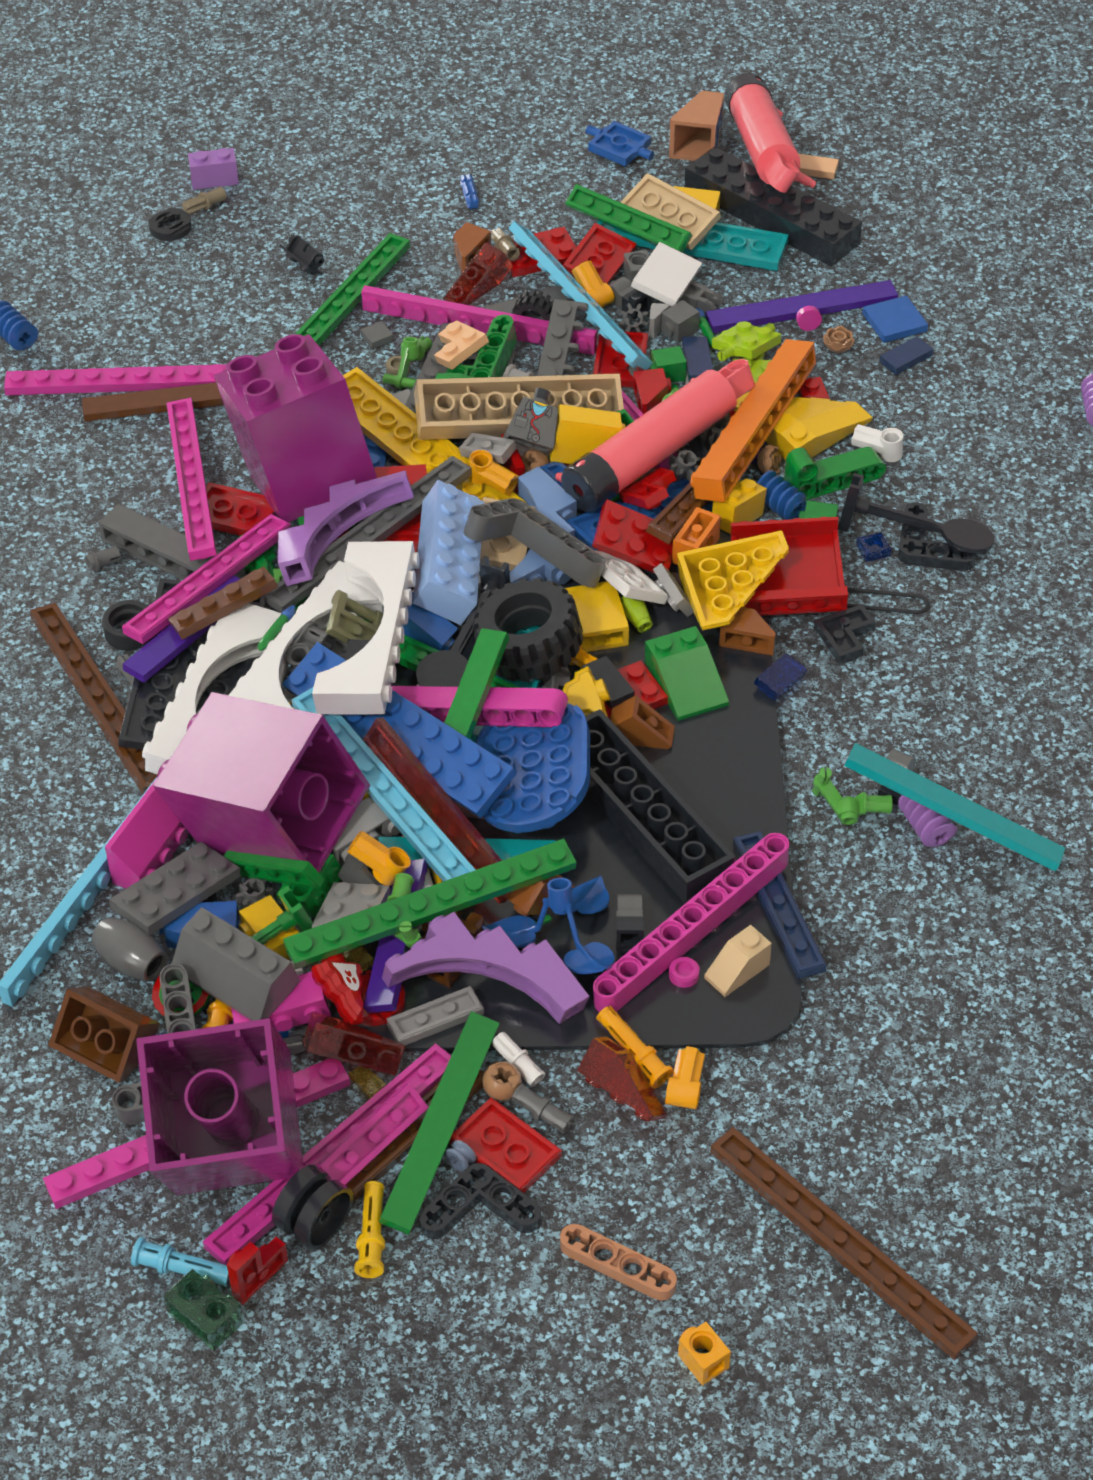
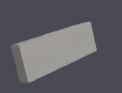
[387,986,484,1048]

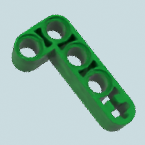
[446,315,517,378]
[784,447,886,501]

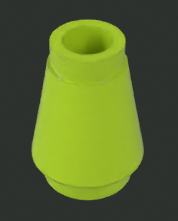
[620,596,653,633]

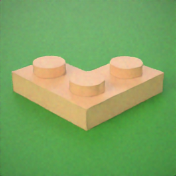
[434,320,489,370]

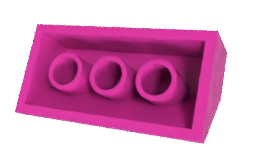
[105,778,189,889]

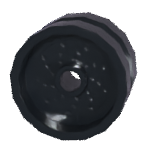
[272,1165,353,1250]

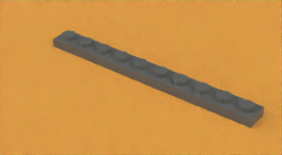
[263,456,472,613]

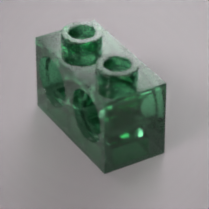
[164,1269,243,1351]

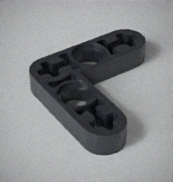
[898,502,976,571]
[420,1163,541,1239]

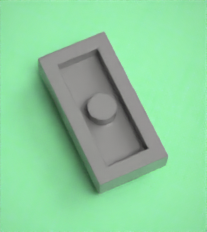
[459,432,517,464]
[653,563,694,617]

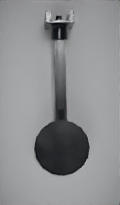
[838,473,994,554]
[416,556,510,687]

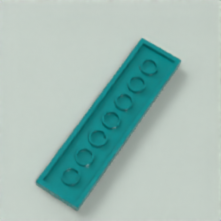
[597,221,789,271]

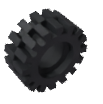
[511,290,554,321]

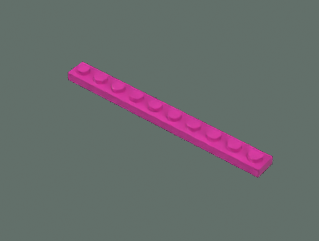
[361,285,597,355]
[4,364,227,395]
[167,398,217,561]
[202,1043,451,1265]
[43,1055,350,1209]

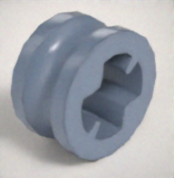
[444,1140,477,1172]

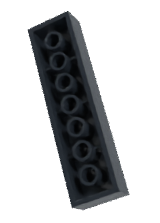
[684,146,862,267]
[585,709,736,904]

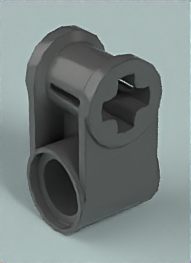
[286,621,336,669]

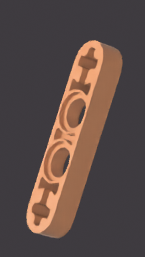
[560,1224,677,1301]

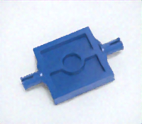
[585,121,654,167]

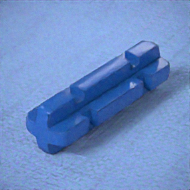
[460,174,480,209]

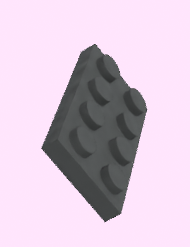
[109,842,241,935]

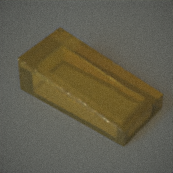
[348,1063,386,1099]

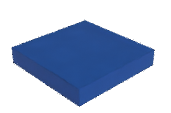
[862,295,928,343]

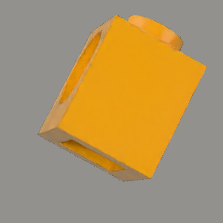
[678,1322,731,1386]

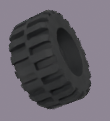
[473,578,583,682]

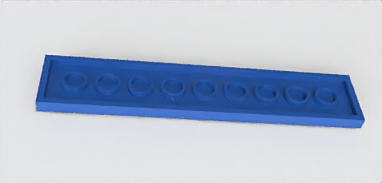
[282,642,517,818]

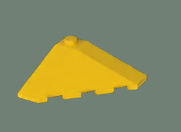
[734,392,873,460]
[677,530,789,630]

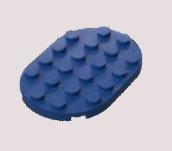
[476,703,590,833]

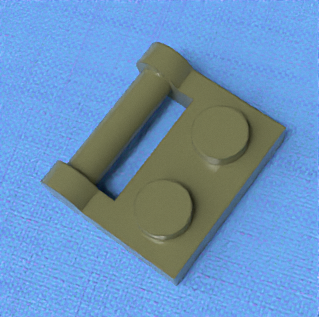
[326,589,384,644]

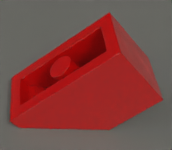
[633,368,671,414]

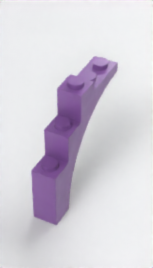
[278,470,414,586]
[382,912,589,1024]

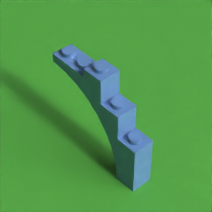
[510,466,577,586]

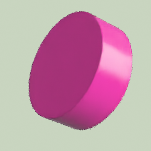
[796,306,822,331]
[669,957,700,988]

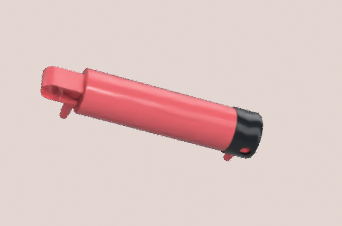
[725,73,816,193]
[555,359,755,512]

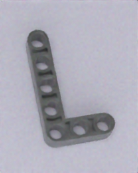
[463,498,606,587]
[112,964,196,1124]

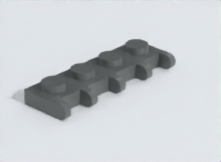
[537,299,588,376]

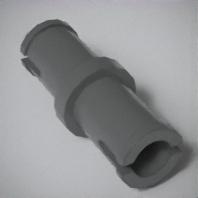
[511,1084,575,1134]

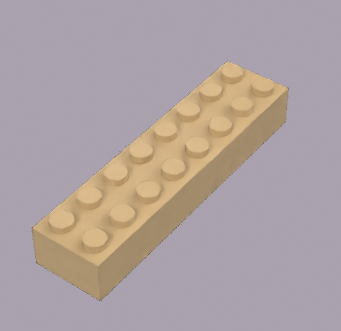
[414,374,624,440]

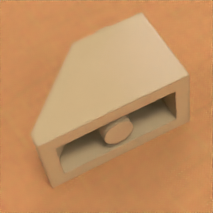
[704,925,772,997]

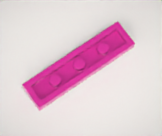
[316,1083,429,1185]

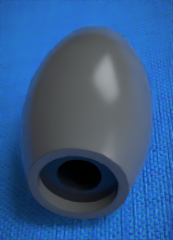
[92,917,168,982]

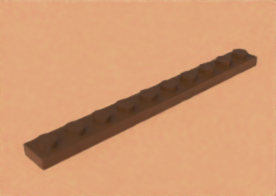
[30,603,157,794]
[710,1127,978,1361]

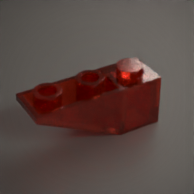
[443,242,513,305]
[303,1012,405,1075]
[577,1037,666,1122]

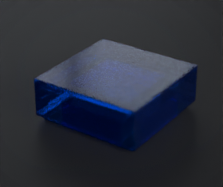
[856,532,891,562]

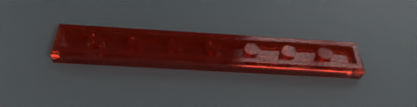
[363,717,513,904]

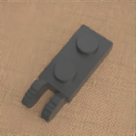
[679,281,724,313]

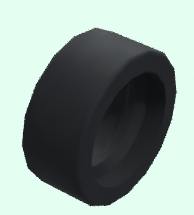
[102,600,148,651]

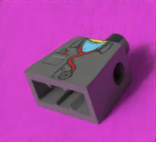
[503,388,558,454]

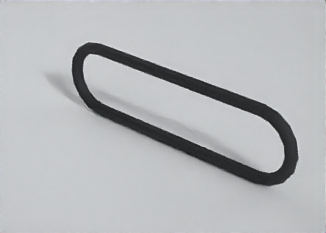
[847,587,930,614]

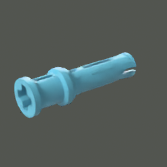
[131,1236,230,1287]

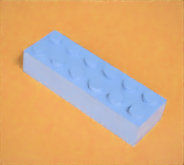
[413,480,484,625]

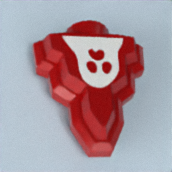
[311,954,363,1025]

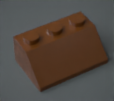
[48,987,160,1083]

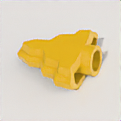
[563,666,611,717]

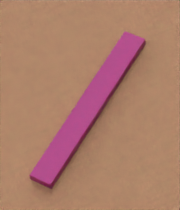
[122,514,291,644]

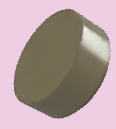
[386,356,411,376]

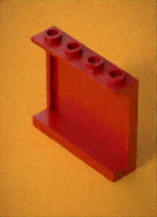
[730,516,848,616]

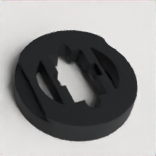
[148,208,192,241]

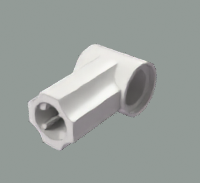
[852,424,904,462]

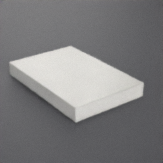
[631,242,702,306]
[595,550,669,604]

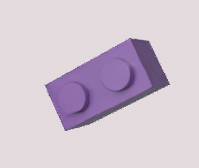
[188,148,239,190]

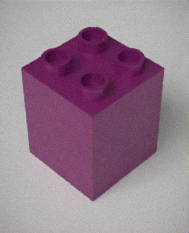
[214,334,377,523]
[153,692,370,872]
[136,1018,304,1196]

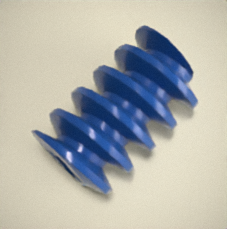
[0,301,39,350]
[757,470,807,520]

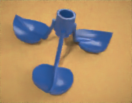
[482,876,615,974]

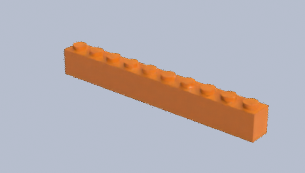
[690,339,816,502]

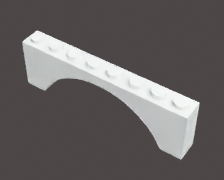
[312,541,420,714]
[229,561,384,709]
[142,603,281,774]

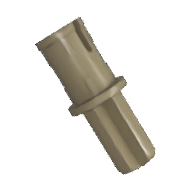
[182,186,227,215]
[491,228,520,261]

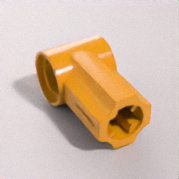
[572,260,614,307]
[469,450,519,495]
[347,831,411,886]
[665,1046,705,1110]

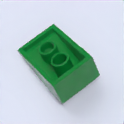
[645,626,729,721]

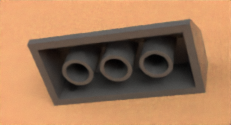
[172,907,300,1021]

